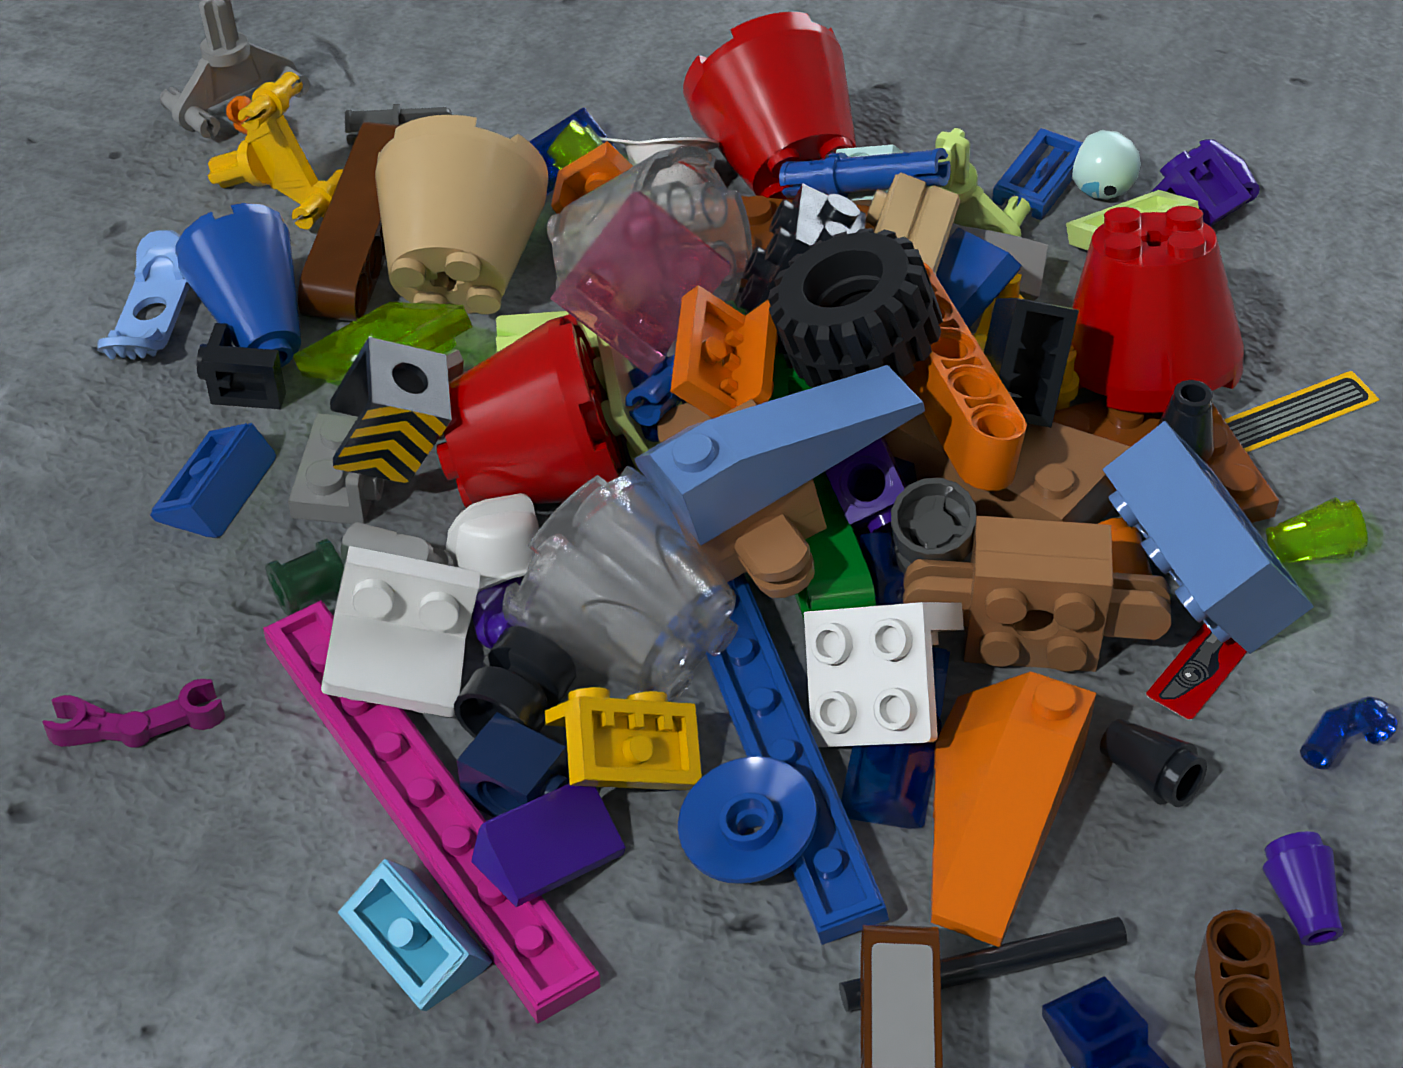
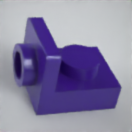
[1150,145,1252,227]

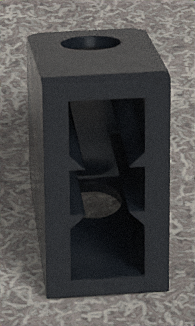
[984,298,1079,428]

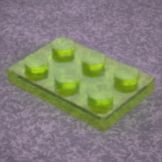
[293,302,473,383]

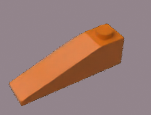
[931,671,1097,947]

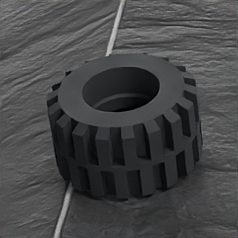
[768,228,943,388]

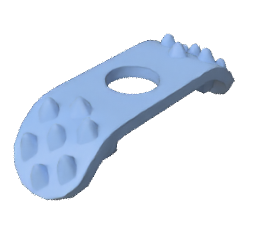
[97,230,190,360]

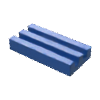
[992,128,1083,220]

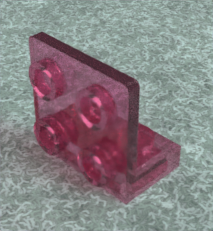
[550,190,731,376]

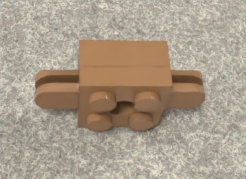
[646,399,827,598]
[903,516,1172,672]

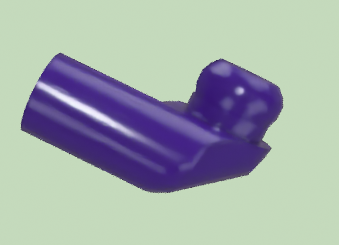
[471,577,524,650]

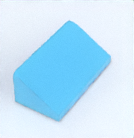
[338,859,492,1011]

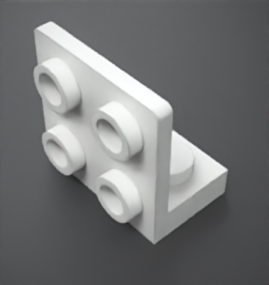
[321,546,481,717]
[804,602,964,747]

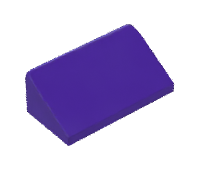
[471,783,626,907]

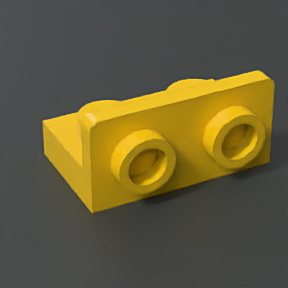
[545,687,702,790]

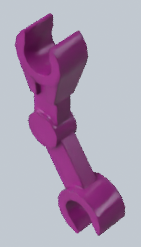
[42,679,225,748]

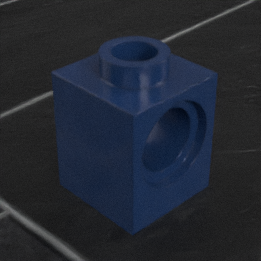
[457,712,570,817]

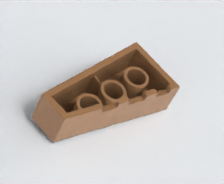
[877,375,1131,524]

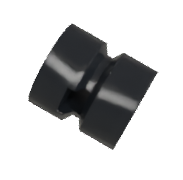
[454,626,576,739]

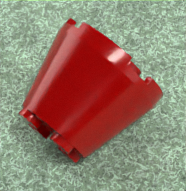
[683,12,856,200]
[1071,206,1244,413]
[437,313,631,508]

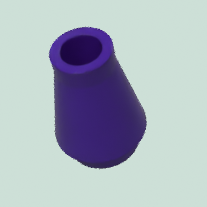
[1262,831,1344,946]

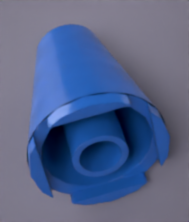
[175,203,301,367]

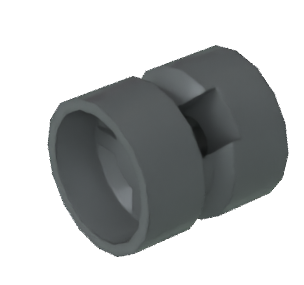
[891,478,976,576]

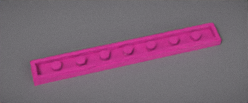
[263,600,600,1024]

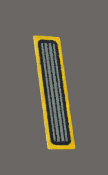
[1224,371,1380,453]

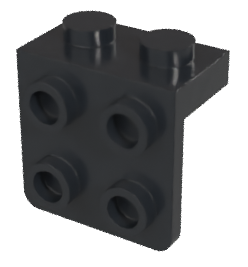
[738,183,866,316]

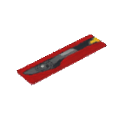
[1146,623,1247,720]

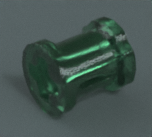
[265,538,344,616]

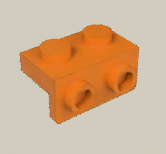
[670,285,778,418]

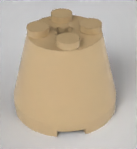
[375,115,548,320]

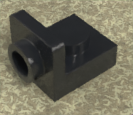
[196,323,286,410]

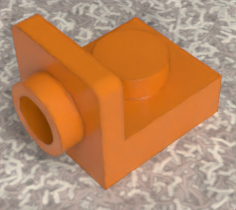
[551,141,644,240]

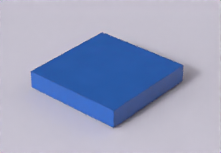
[936,227,1022,328]

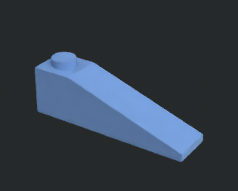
[634,365,925,546]

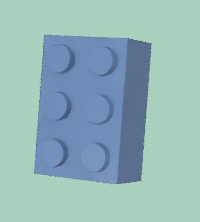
[1102,421,1314,654]

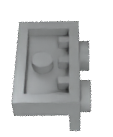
[288,413,384,524]

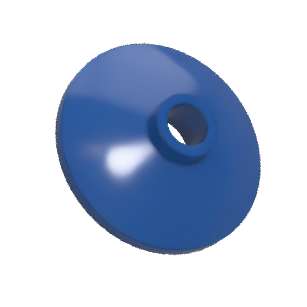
[678,756,818,884]

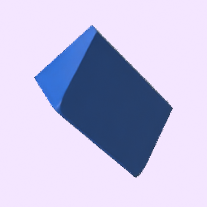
[150,423,276,538]

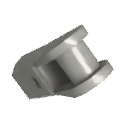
[340,522,453,566]

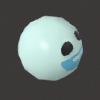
[1072,130,1141,200]

